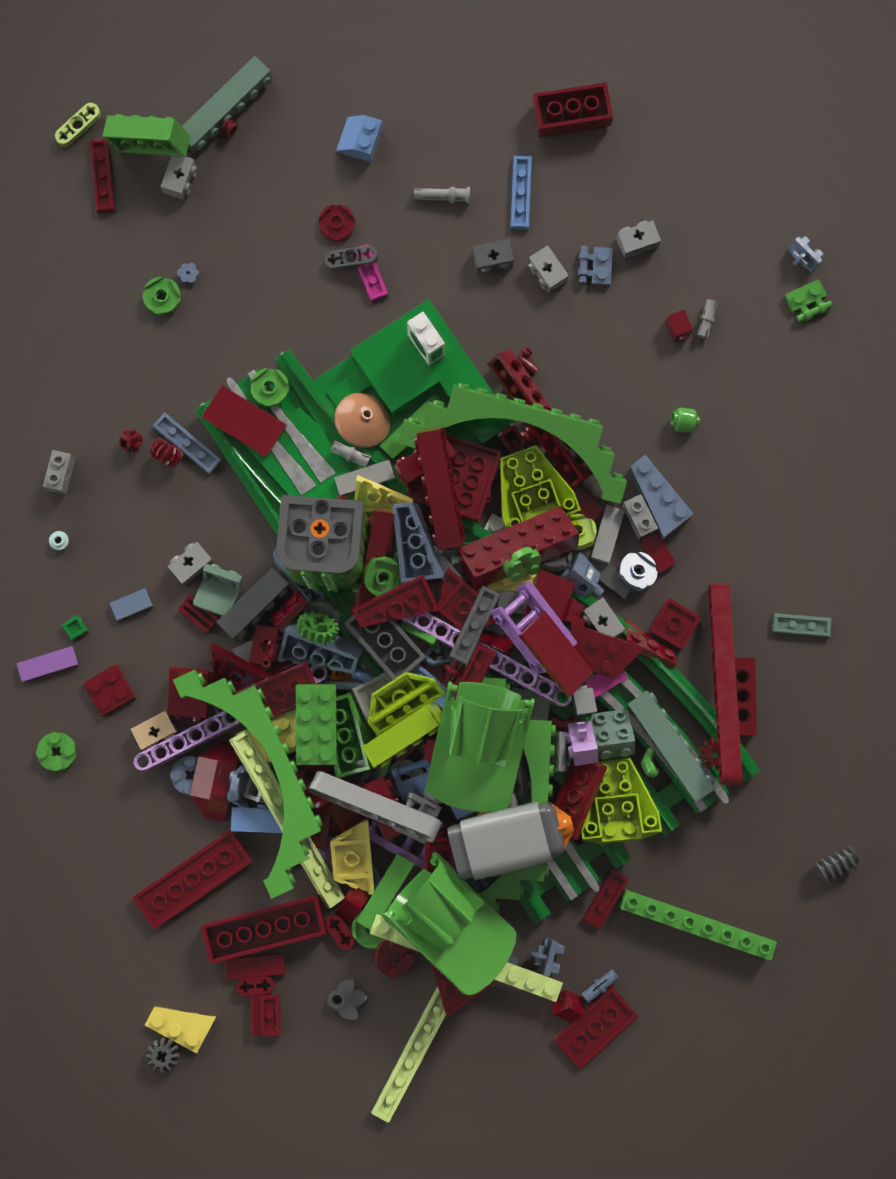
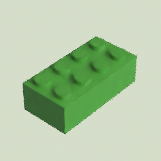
[103,114,190,157]
[296,684,337,765]
[333,693,381,778]

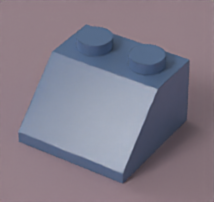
[336,115,383,163]

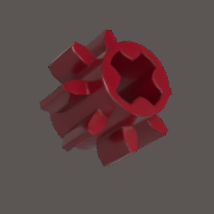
[119,429,143,453]

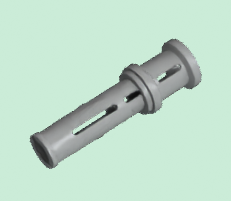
[414,186,470,204]

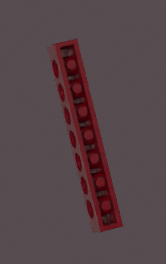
[487,349,594,488]

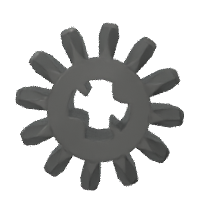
[145,1038,180,1073]

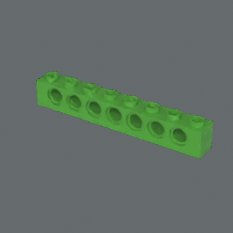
[618,889,777,961]

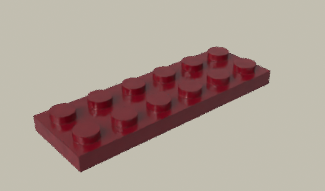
[132,829,253,930]

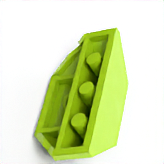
[367,672,445,736]

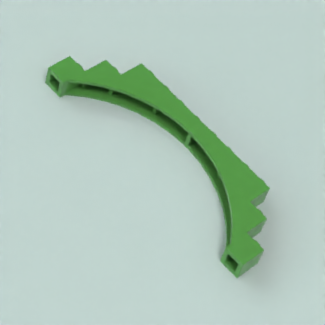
[398,383,627,504]
[173,670,323,899]
[479,678,556,913]

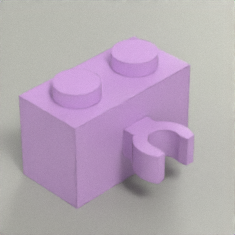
[566,721,598,766]

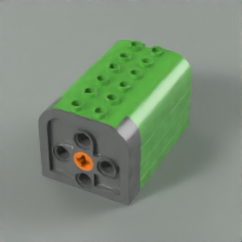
[277,495,368,592]

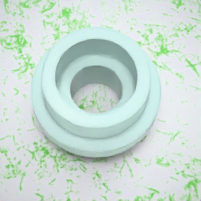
[49,531,69,550]

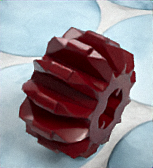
[149,438,183,467]
[698,737,719,771]

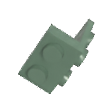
[193,564,242,616]
[590,709,635,759]

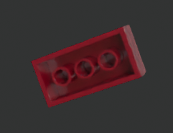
[532,82,613,137]

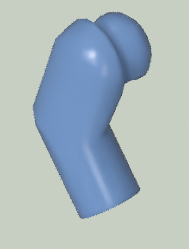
[351,666,375,682]

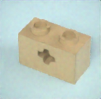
[131,711,178,750]

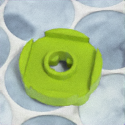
[568,514,597,550]

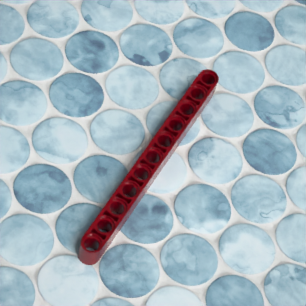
[708,584,742,786]

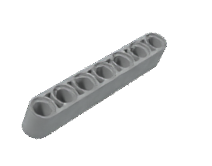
[308,771,442,842]

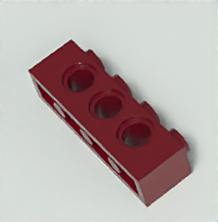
[735,658,757,736]

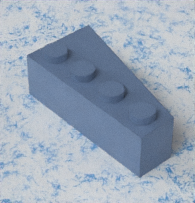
[628,455,693,540]
[392,502,445,583]
[277,619,364,673]

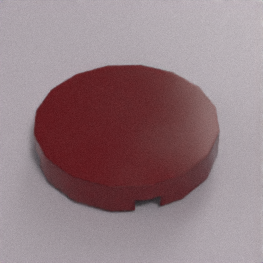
[318,204,356,242]

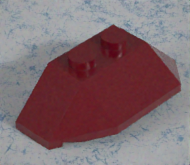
[190,742,238,822]

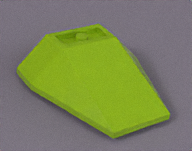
[500,445,581,528]
[581,758,662,844]

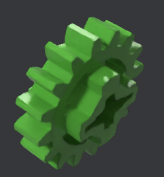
[296,611,339,645]

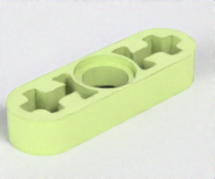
[55,103,101,147]

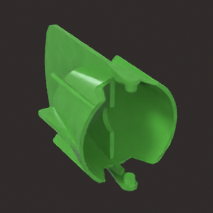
[426,681,535,812]
[382,852,516,996]

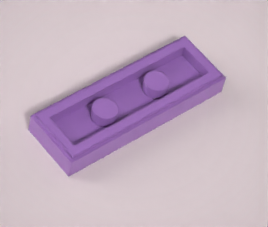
[17,646,79,682]

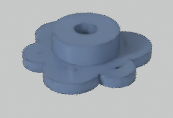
[177,263,199,283]

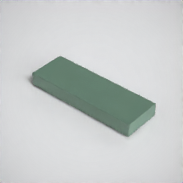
[772,613,832,638]

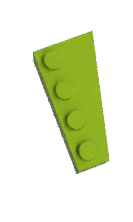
[361,702,442,768]

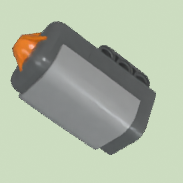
[447,801,574,880]

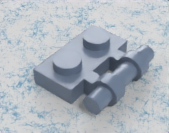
[577,246,613,286]

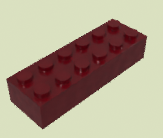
[414,426,465,550]
[457,506,579,591]
[201,894,327,964]

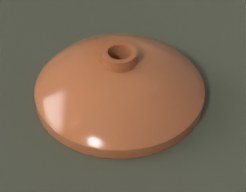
[334,393,391,448]

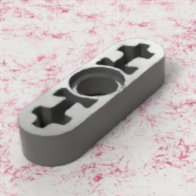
[325,246,379,270]

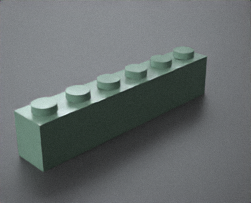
[182,56,272,154]
[626,691,715,802]

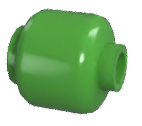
[671,407,700,433]

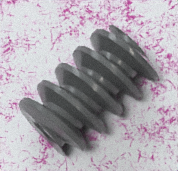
[814,846,859,884]

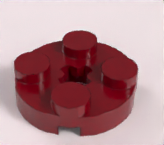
[374,939,415,978]

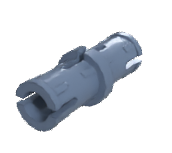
[581,969,620,1003]

